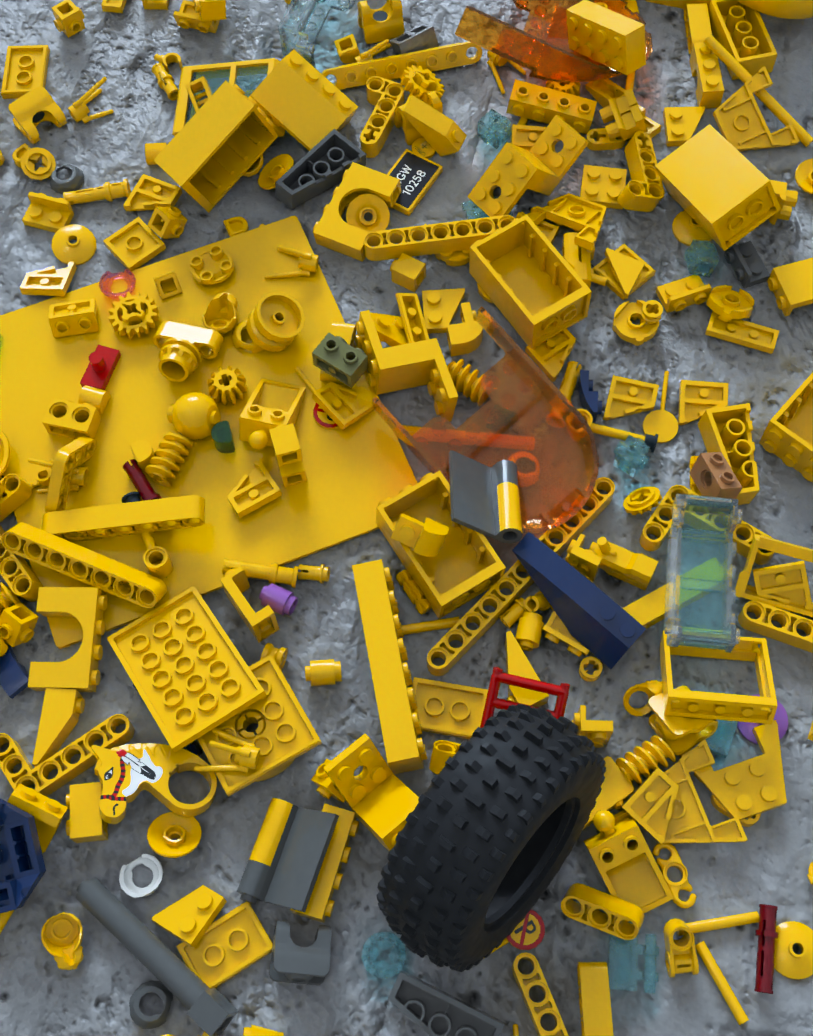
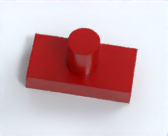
[80,345,121,390]

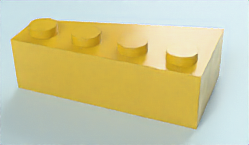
[697,403,759,507]

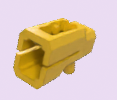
[562,232,608,288]
[589,537,659,591]

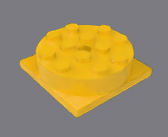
[197,654,322,797]

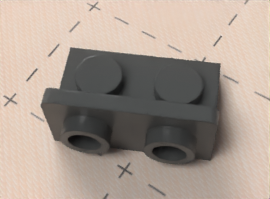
[724,241,770,288]

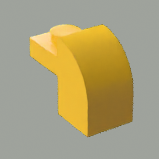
[447,302,483,357]
[391,513,449,557]

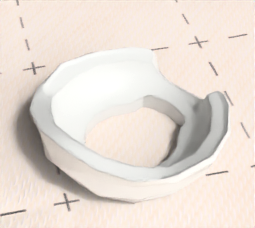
[119,854,163,898]

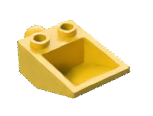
[239,378,306,450]
[583,810,674,922]

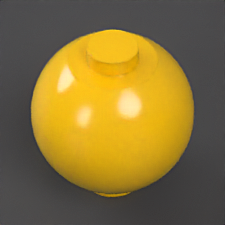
[167,392,221,440]

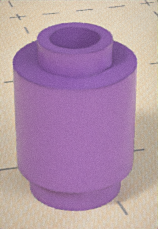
[259,583,298,616]

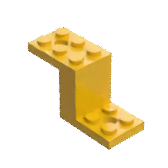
[467,115,589,217]
[354,310,458,423]
[323,734,419,851]

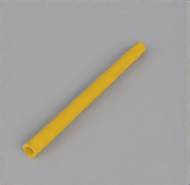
[703,34,813,147]

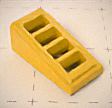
[185,76,213,112]

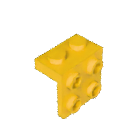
[7,784,68,853]

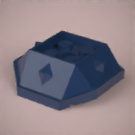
[0,798,46,913]

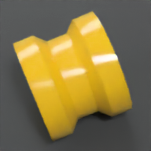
[260,643,288,671]

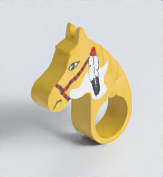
[91,743,217,824]

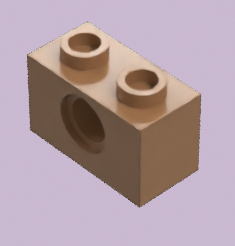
[689,452,743,509]

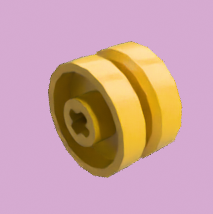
[246,292,305,352]

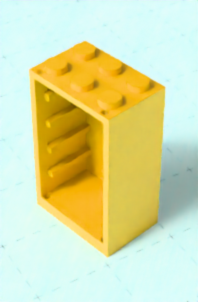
[153,80,278,213]
[655,124,781,251]
[469,214,592,349]
[759,372,813,482]
[376,470,506,619]

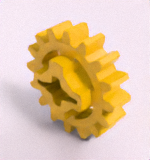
[400,65,445,100]
[108,291,159,339]

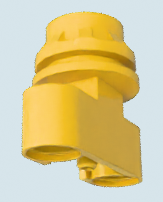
[153,321,223,382]

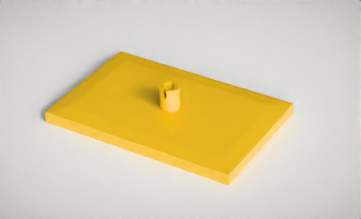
[107,585,266,753]

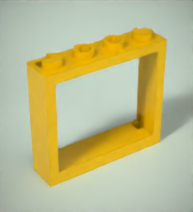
[659,630,778,724]

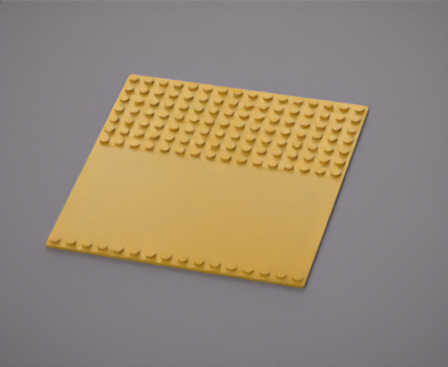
[0,216,417,649]

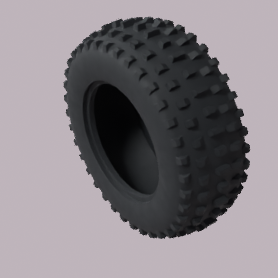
[377,704,606,972]

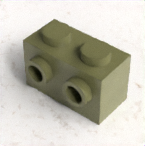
[312,333,368,388]

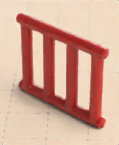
[480,667,570,728]

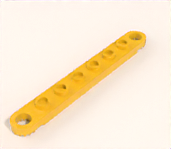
[321,41,482,90]

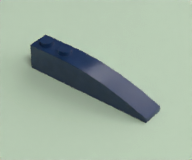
[512,532,646,669]

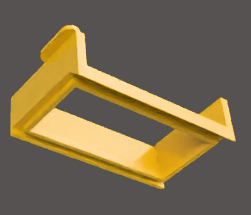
[734,534,813,617]

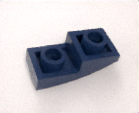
[578,370,602,423]
[0,641,29,699]

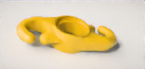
[652,843,697,909]

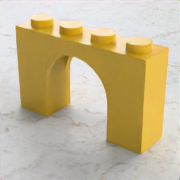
[313,162,402,262]
[28,587,108,692]

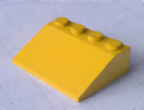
[250,49,358,151]

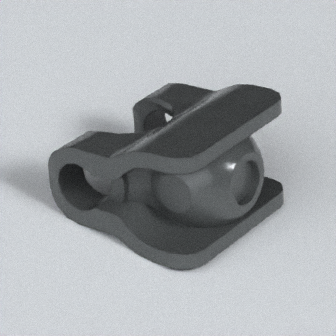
[269,921,332,985]

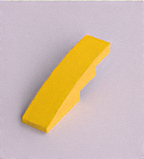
[585,74,661,139]

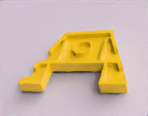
[713,66,800,151]
[517,193,607,251]
[679,720,787,820]
[663,740,748,844]

